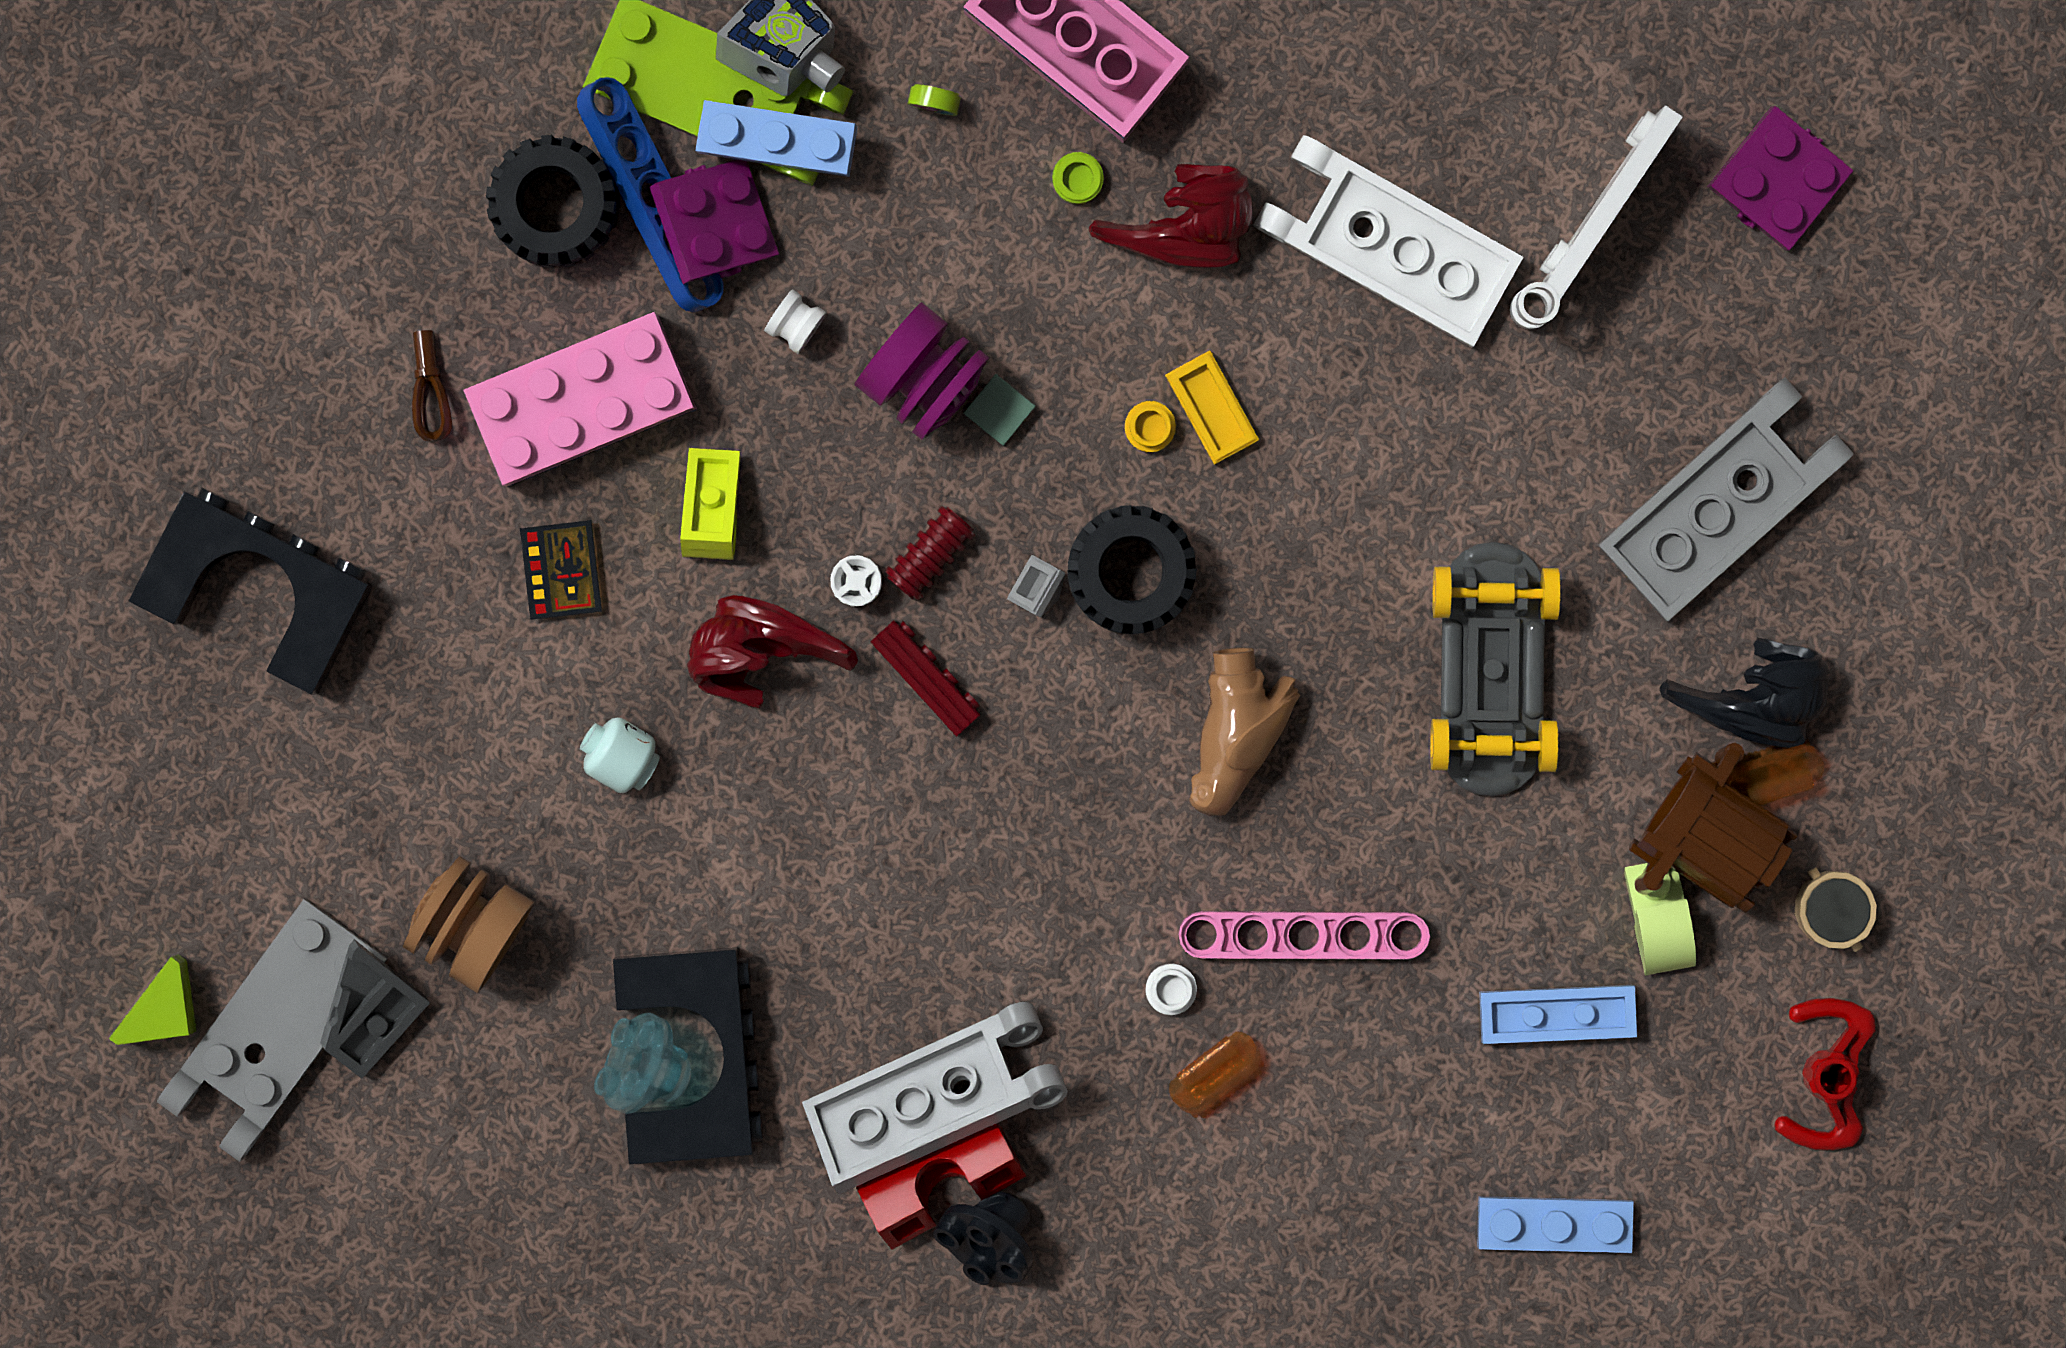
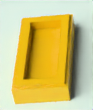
[1165,350,1259,465]

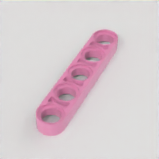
[1178,911,1430,959]

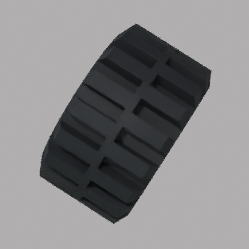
[486,135,620,268]
[1067,505,1197,634]

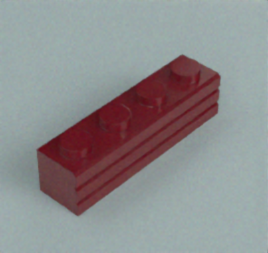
[870,620,980,737]

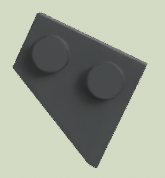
[320,939,430,1079]

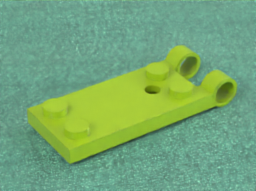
[583,0,853,186]

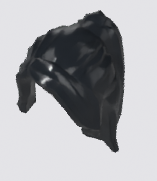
[1659,637,1829,748]

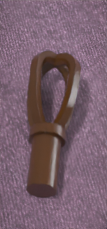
[412,330,452,441]

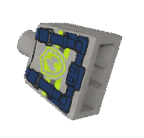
[716,0,845,96]

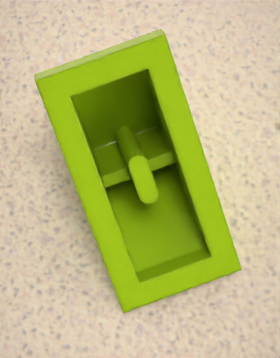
[109,954,197,1045]

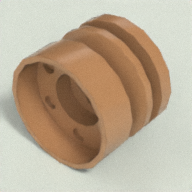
[403,856,535,993]

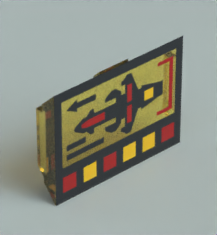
[520,520,602,620]

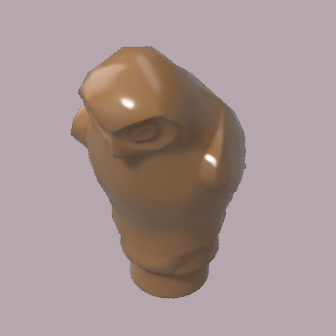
[1189,648,1301,816]

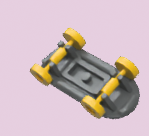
[1430,542,1560,796]

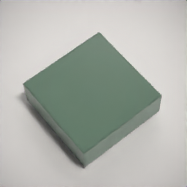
[963,374,1036,446]

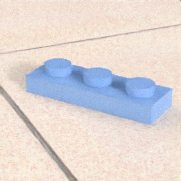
[695,100,858,177]
[1479,985,1637,1044]
[1477,1196,1634,1253]

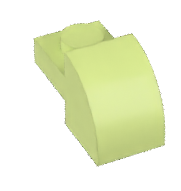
[1624,863,1696,976]

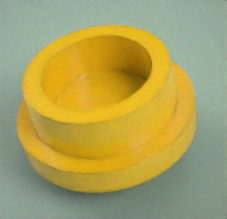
[1125,401,1176,452]

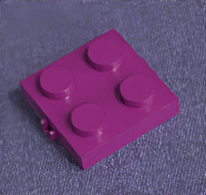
[1707,106,1854,251]
[650,160,779,284]

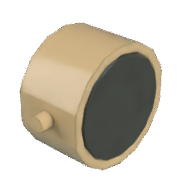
[1795,867,1877,952]

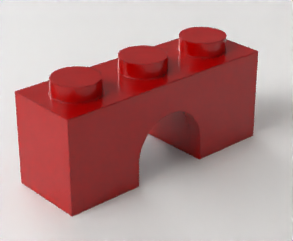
[856,1123,1026,1250]

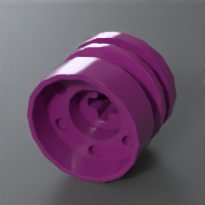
[854,302,990,440]

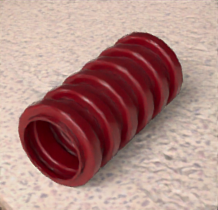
[885,506,976,601]

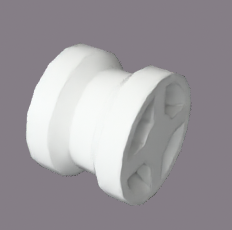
[764,289,826,354]
[830,555,882,606]

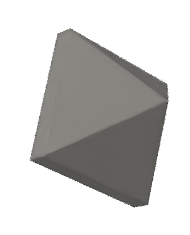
[1007,555,1065,618]

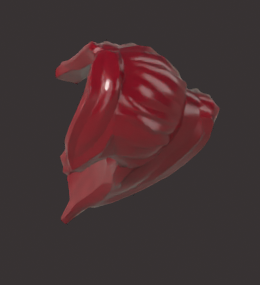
[1089,164,1253,268]
[687,595,859,708]

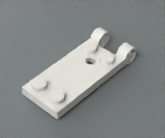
[1510,105,1682,329]
[1253,135,1523,348]

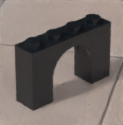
[129,488,374,695]
[613,947,763,1165]

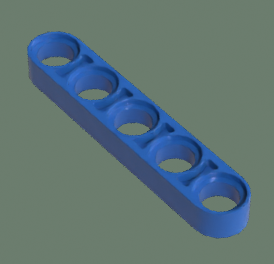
[577,77,723,312]

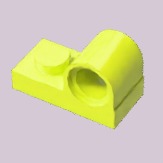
[680,448,741,560]

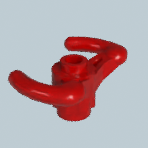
[1774,998,1876,1151]

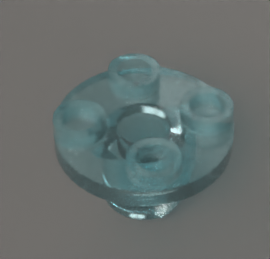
[594,1013,692,1114]

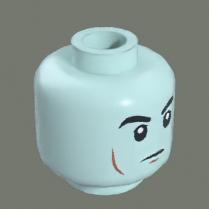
[580,717,660,793]

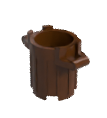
[1629,743,1798,913]

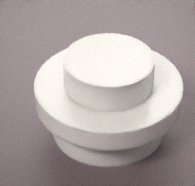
[1146,964,1197,1015]

